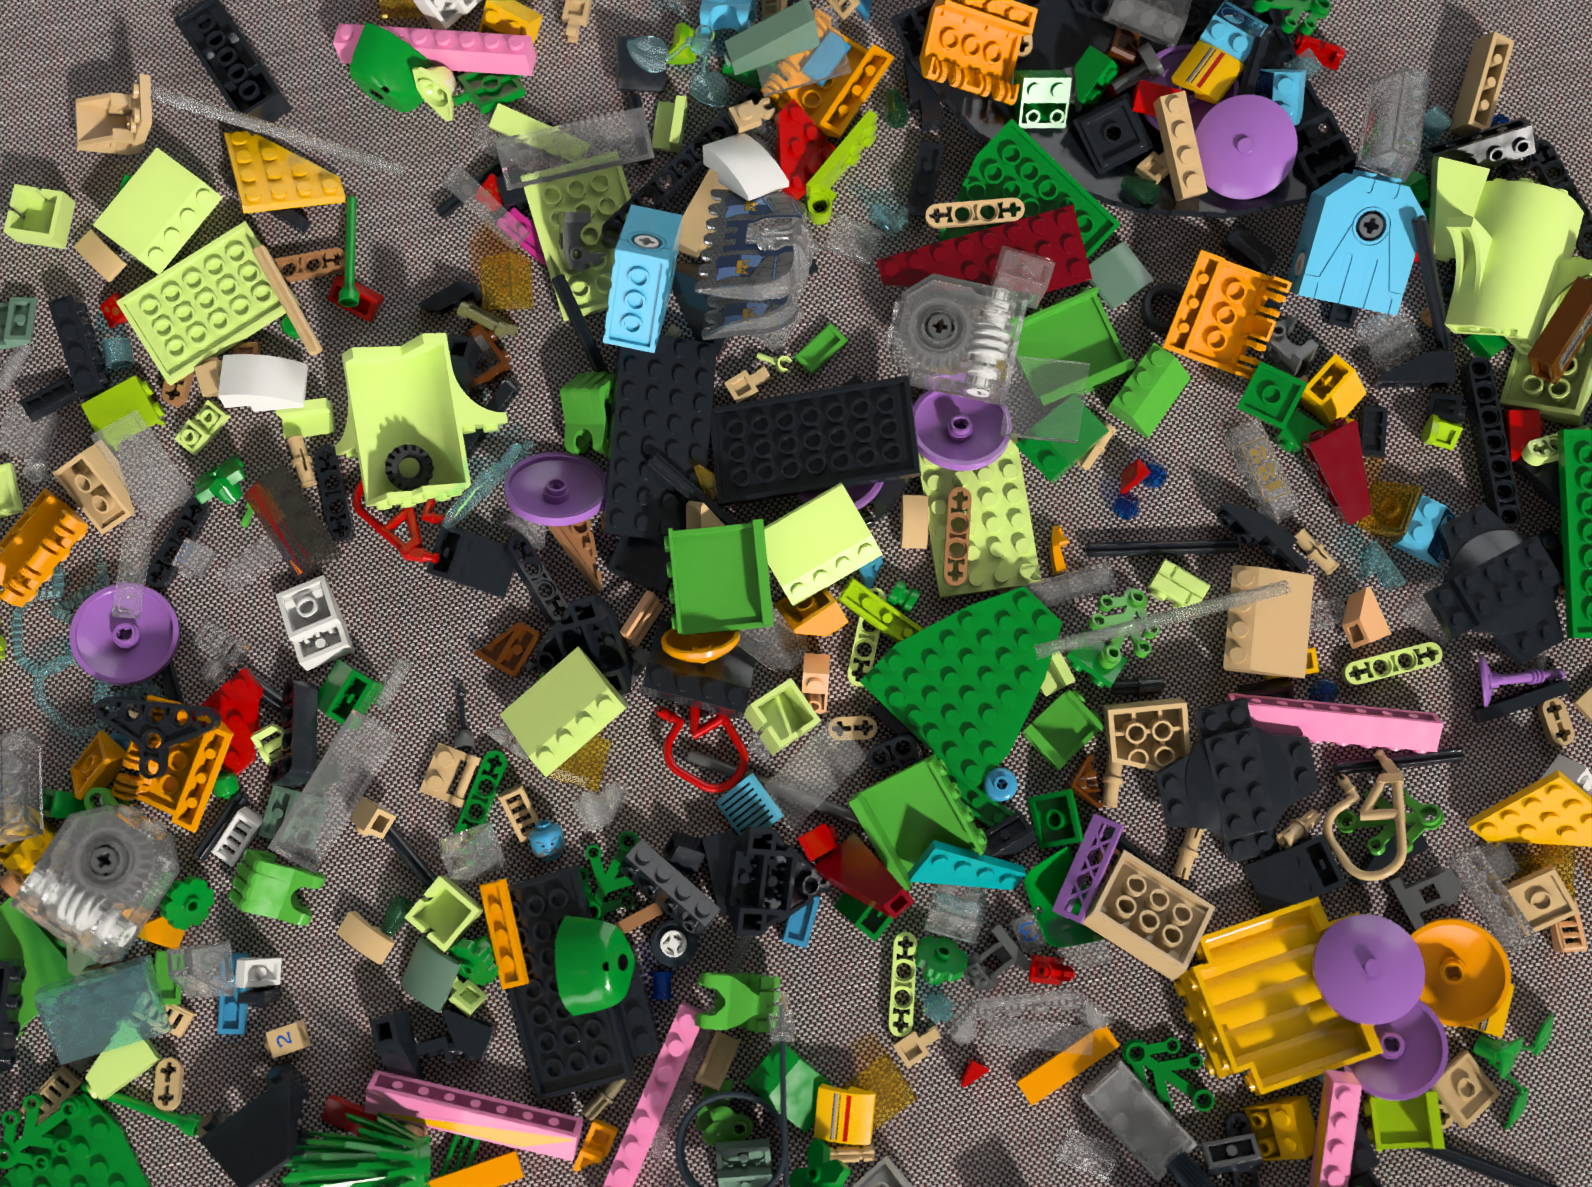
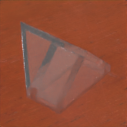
[494,511,546,549]

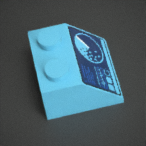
[1199,0,1268,64]
[1253,69,1306,125]
[1392,495,1456,568]

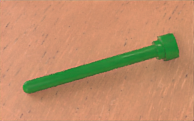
[338,195,359,307]
[80,1081,203,1137]

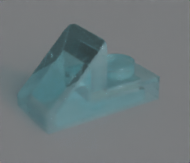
[1359,540,1407,591]

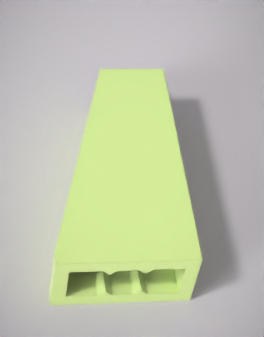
[1429,156,1490,262]

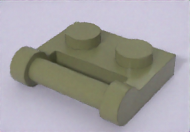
[457,301,519,338]

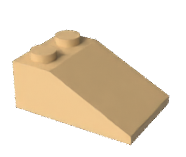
[52,440,135,535]

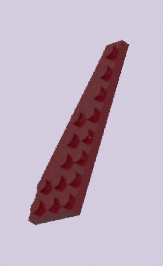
[876,205,1092,294]

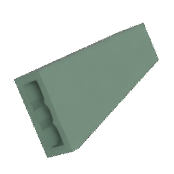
[723,0,820,75]

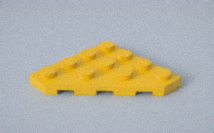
[224,131,345,214]
[1468,770,1592,847]

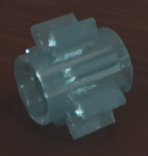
[922,991,955,1025]

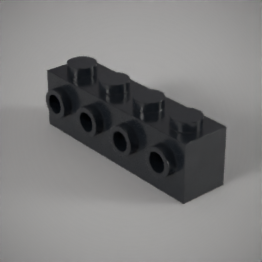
[1422,117,1536,181]
[48,294,111,401]
[618,839,721,939]
[0,958,26,1073]

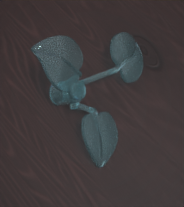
[627,25,733,108]

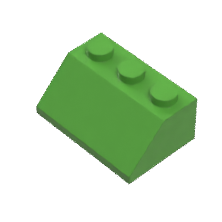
[1106,342,1191,439]

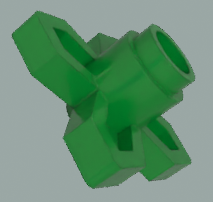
[194,454,245,505]
[789,1138,851,1187]

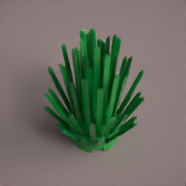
[282,1111,431,1187]

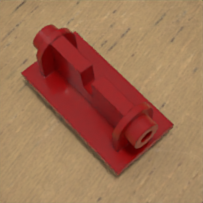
[1293,32,1346,71]
[1028,955,1075,985]

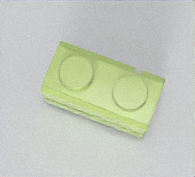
[1147,559,1211,615]

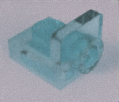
[1282,48,1324,82]
[869,202,909,236]

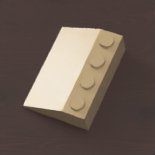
[1223,565,1314,679]
[1083,850,1215,981]

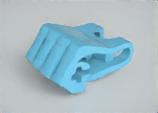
[700,0,756,33]

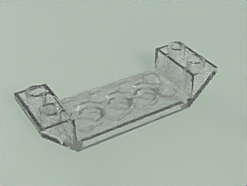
[946,988,1113,1044]

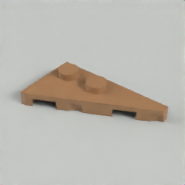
[547,518,603,593]

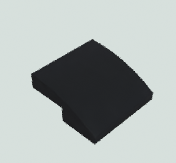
[615,35,667,93]

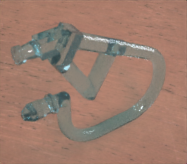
[442,438,534,529]
[12,563,109,676]
[33,655,168,737]

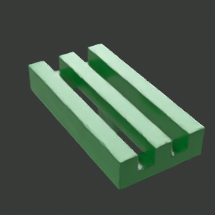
[439,1134,481,1177]

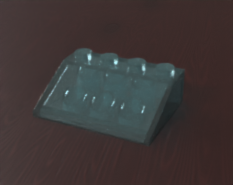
[33,955,172,1065]

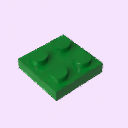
[1236,361,1308,431]

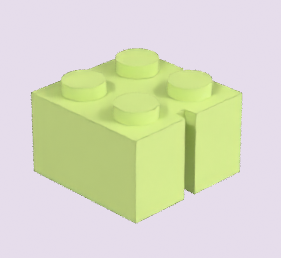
[3,184,76,249]
[744,678,821,756]
[404,875,484,952]

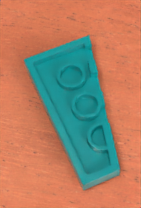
[907,840,1026,890]

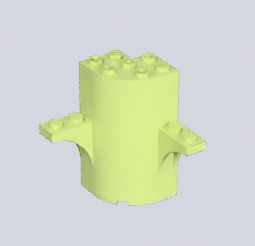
[1444,178,1592,354]
[335,333,508,510]

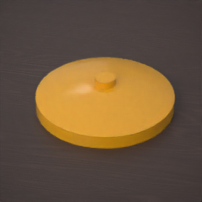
[1410,918,1511,1027]

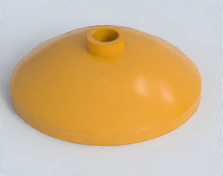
[661,628,740,663]

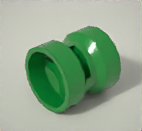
[886,579,922,614]

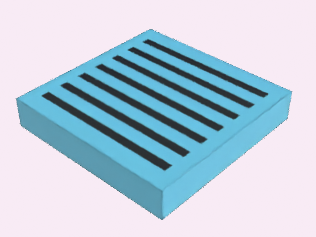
[715,773,784,837]

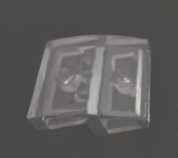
[1353,307,1425,373]

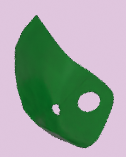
[350,22,435,112]
[1024,847,1105,948]
[555,916,635,1016]

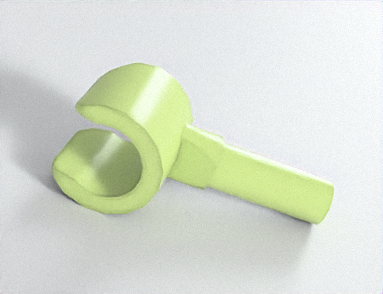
[756,352,792,373]

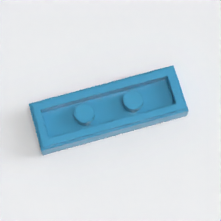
[217,953,251,1034]

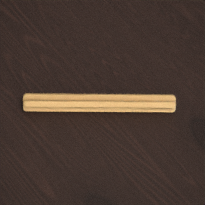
[253,245,322,356]

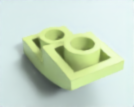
[174,400,231,455]

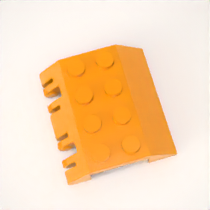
[919,0,1038,105]
[761,10,894,138]
[1162,250,1292,380]
[0,488,89,607]
[111,695,233,832]

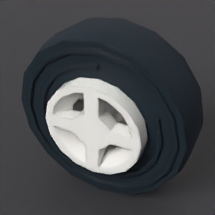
[651,919,698,967]

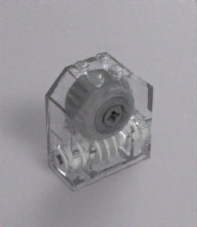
[886,274,1030,406]
[9,804,180,964]

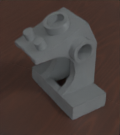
[557,212,606,273]
[1257,316,1319,378]
[1389,865,1464,930]
[963,923,1030,991]

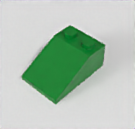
[1016,395,1109,484]
[745,1040,835,1133]

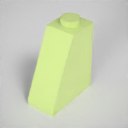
[85,1015,162,1100]

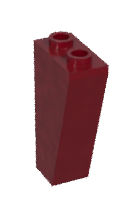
[1301,417,1372,526]
[815,833,915,919]

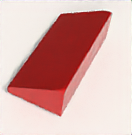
[1132,80,1186,117]
[327,275,385,322]
[321,1094,378,1138]

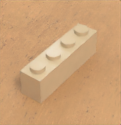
[1449,31,1514,137]
[1153,91,1208,202]
[678,169,730,260]

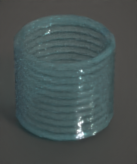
[1417,104,1454,140]
[102,337,134,369]

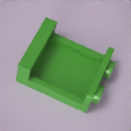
[1020,689,1105,771]

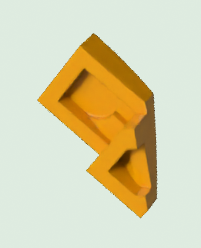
[1049,525,1069,576]
[133,916,186,950]
[573,1118,619,1172]

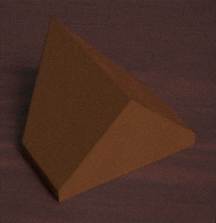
[1105,24,1143,72]
[1064,755,1103,808]

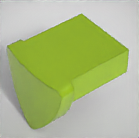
[666,22,699,65]
[1421,414,1463,450]

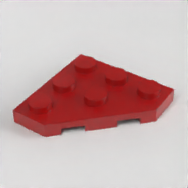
[774,99,836,200]
[199,668,263,776]

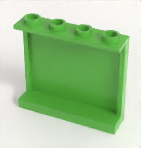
[1003,286,1136,413]
[664,519,774,636]
[849,754,987,891]
[0,897,79,1039]

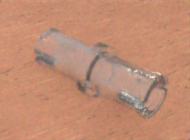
[0,345,33,393]
[372,657,412,710]

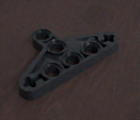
[95,696,222,779]

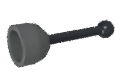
[454,686,475,749]

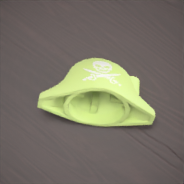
[412,66,458,121]

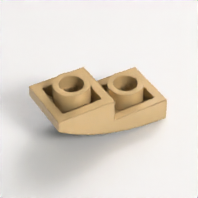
[74,229,127,282]
[900,494,928,549]
[336,911,395,964]

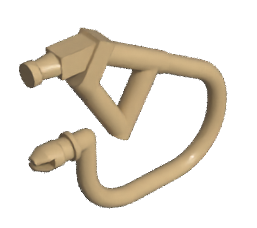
[1323,750,1407,881]

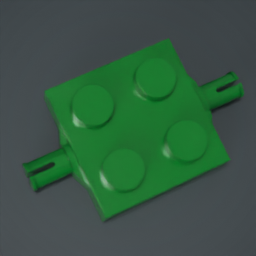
[451,72,526,115]

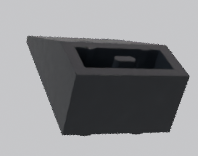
[426,524,518,599]
[1243,834,1346,914]

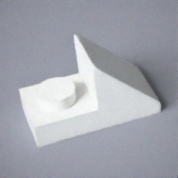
[235,958,282,988]

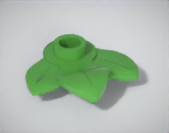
[701,1105,753,1147]

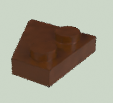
[473,621,543,679]

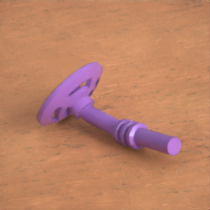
[1478,655,1565,707]

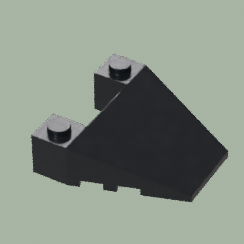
[198,1060,309,1187]

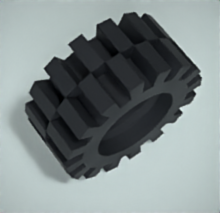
[385,444,434,491]

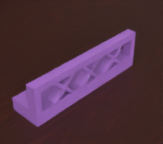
[1052,814,1124,924]

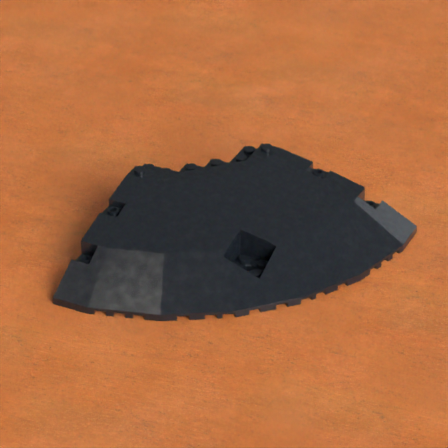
[890,0,1366,219]

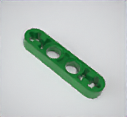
[454,750,508,848]

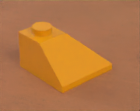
[774,588,848,636]

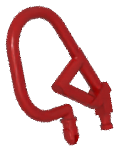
[352,478,453,563]
[654,706,749,793]

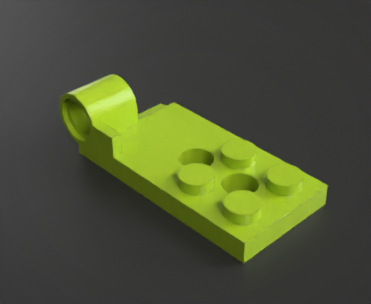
[806,109,878,225]

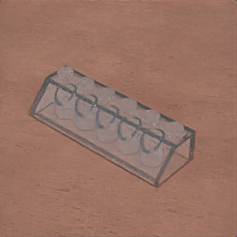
[1355,67,1430,183]
[495,107,655,191]
[268,709,399,873]

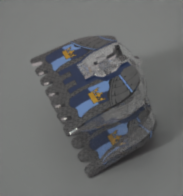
[695,189,819,340]

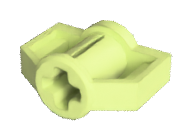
[251,723,282,766]

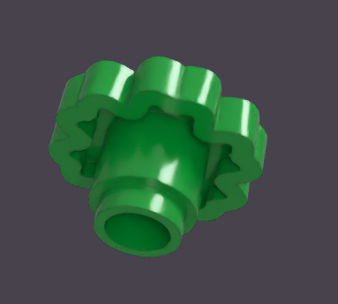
[160,875,214,930]
[913,935,968,985]
[448,936,499,986]

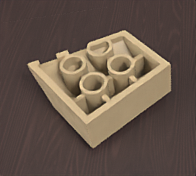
[1103,698,1191,771]

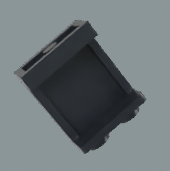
[605,535,673,595]

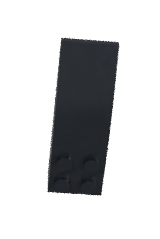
[174,0,293,136]

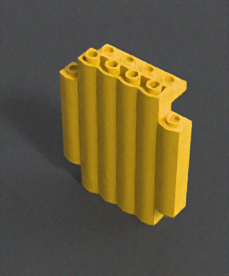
[1173,897,1384,1096]

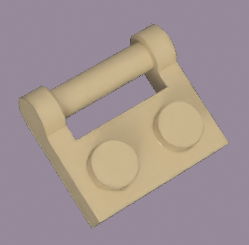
[419,743,482,808]

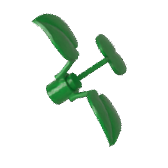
[1473,1010,1554,1130]

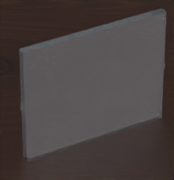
[757,5,851,97]
[1000,356,1090,444]

